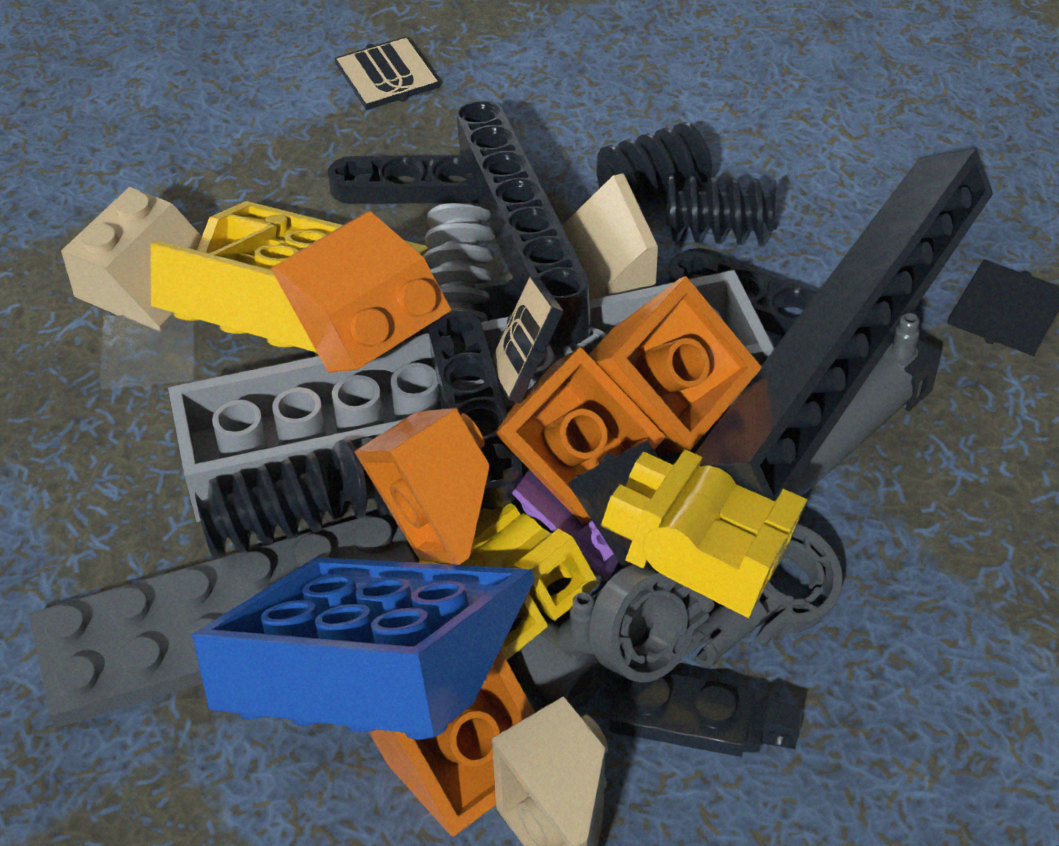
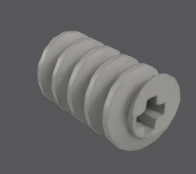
[423,203,495,322]

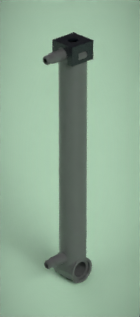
[514,313,941,711]

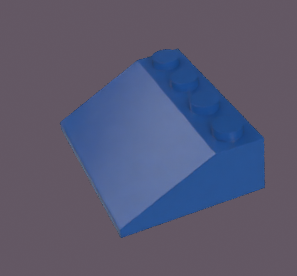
[192,557,534,739]

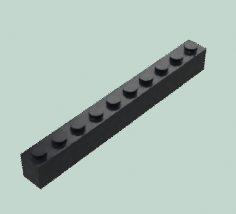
[695,148,993,501]

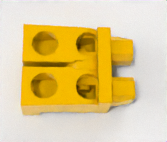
[601,449,808,618]
[419,504,599,661]

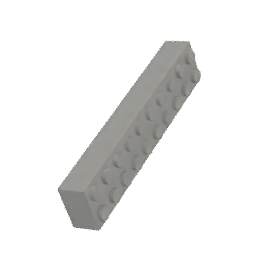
[168,270,774,522]

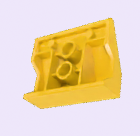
[151,201,429,356]

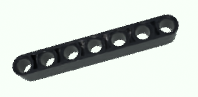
[456,100,591,347]

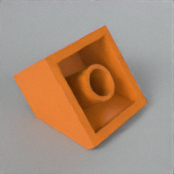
[271,211,452,373]
[589,276,762,457]
[495,346,666,525]
[354,408,490,565]
[369,650,535,836]

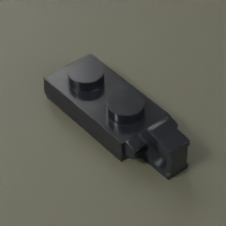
[610,673,802,757]

